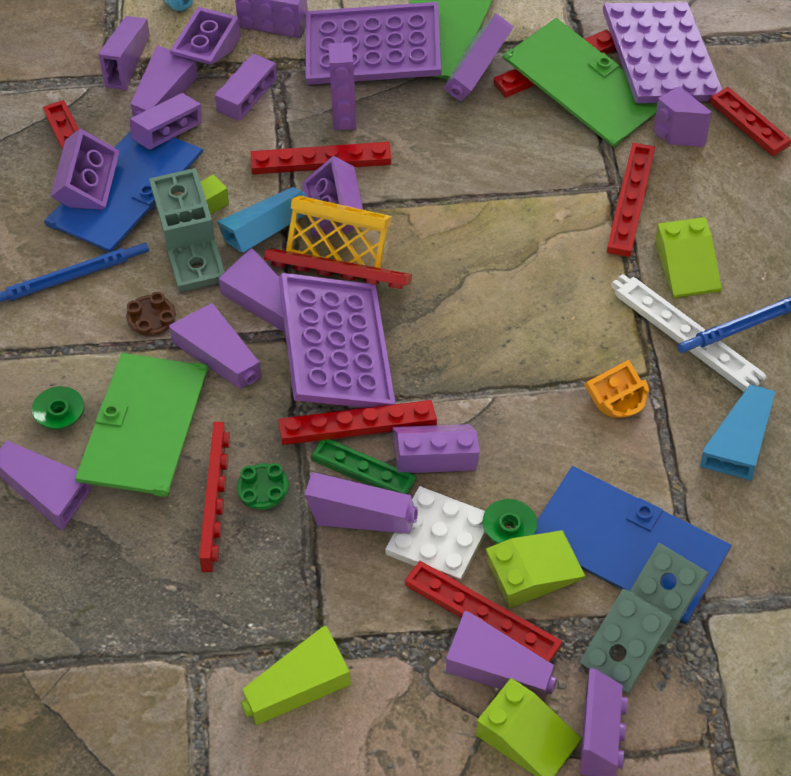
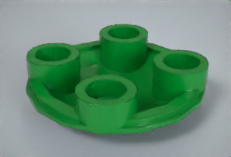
[236,463,289,510]

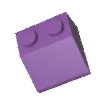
[654,86,712,147]

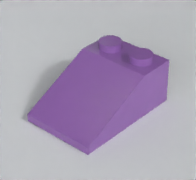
[170,7,241,65]

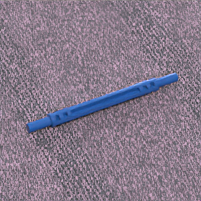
[0,242,149,302]
[677,296,791,353]

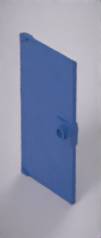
[44,131,203,252]
[534,466,732,623]

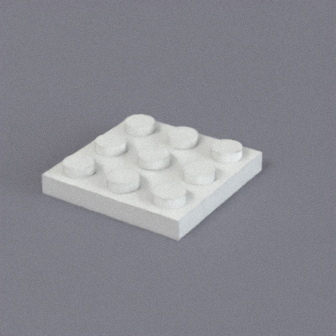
[385,486,486,583]

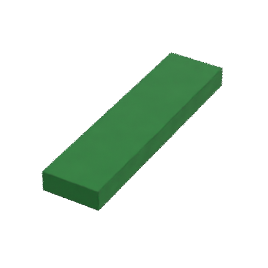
[311,439,417,495]

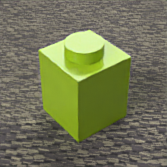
[201,174,229,215]

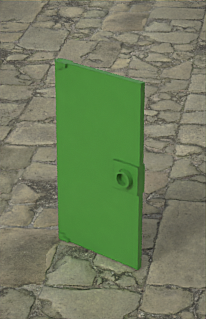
[409,0,493,81]
[503,18,658,148]
[75,353,209,497]

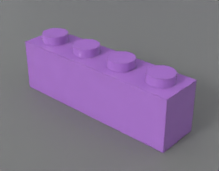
[328,42,357,130]

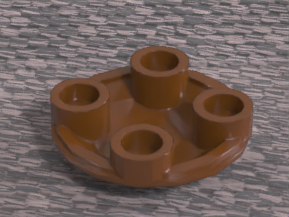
[126,292,176,336]

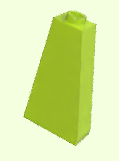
[240,626,351,725]

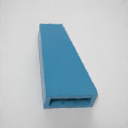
[217,187,307,252]
[700,385,775,481]

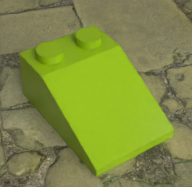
[655,217,722,298]
[486,530,585,609]
[476,678,582,776]

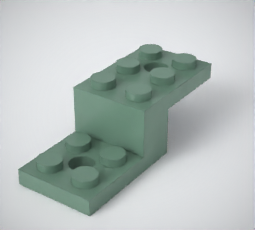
[149,168,225,292]
[579,543,709,693]

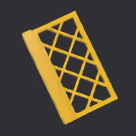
[286,195,392,268]

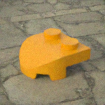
[584,360,649,418]

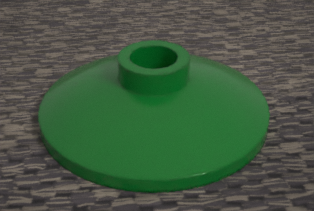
[32,386,84,430]
[483,499,537,544]

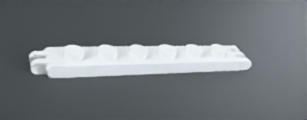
[611,274,766,392]

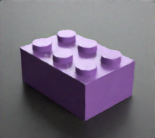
[235,0,308,38]

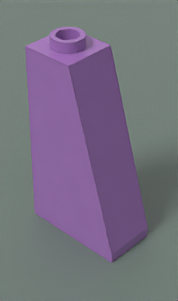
[443,13,514,102]
[98,16,150,90]
[131,45,198,117]
[219,248,285,333]
[169,303,261,389]
[0,440,92,530]
[305,473,418,533]
[446,611,557,702]

